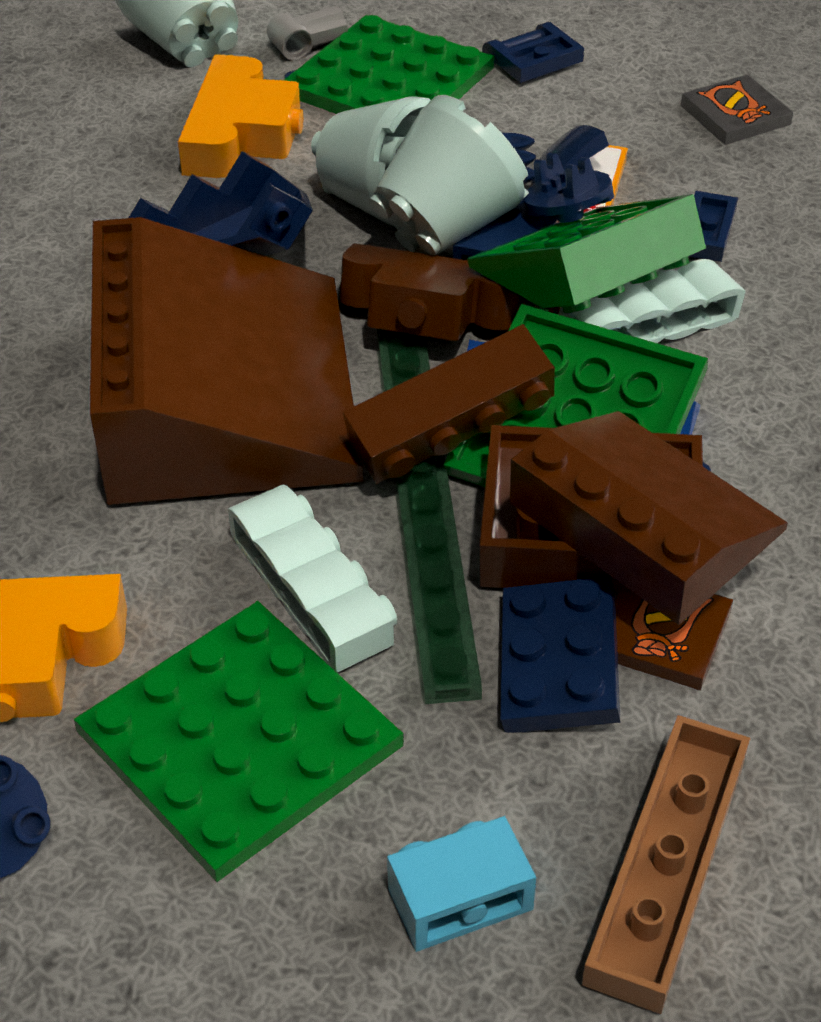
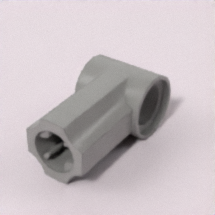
[266,6,347,61]

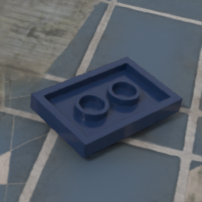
[501,576,621,733]

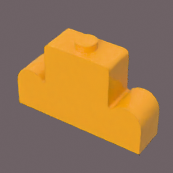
[178,54,304,178]
[0,574,127,722]

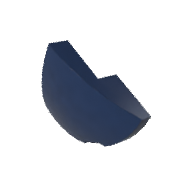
[532,125,609,185]

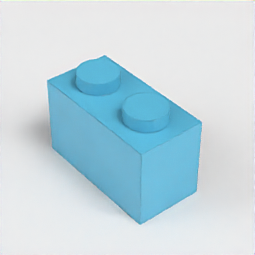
[387,816,536,952]

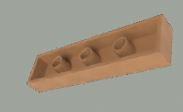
[582,715,750,1014]

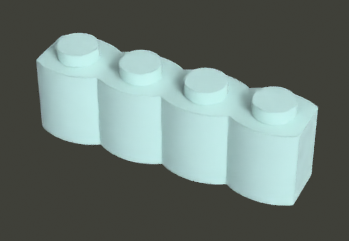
[559,259,746,343]
[228,484,397,673]

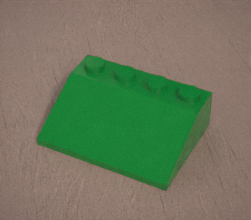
[467,194,706,313]

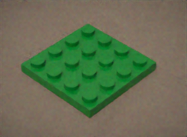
[283,15,494,114]
[443,304,708,487]
[74,601,404,882]

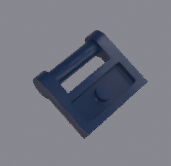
[482,22,584,83]

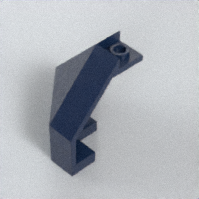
[128,151,313,256]

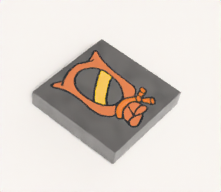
[681,74,794,145]

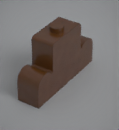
[339,243,526,341]

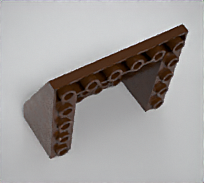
[90,217,363,505]

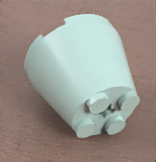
[115,0,238,68]
[369,95,529,255]
[311,97,431,227]

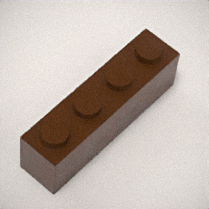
[343,324,555,484]

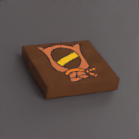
[615,591,733,691]

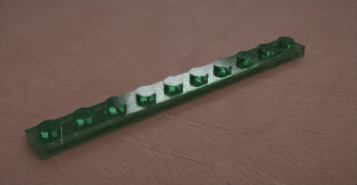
[376,328,482,704]

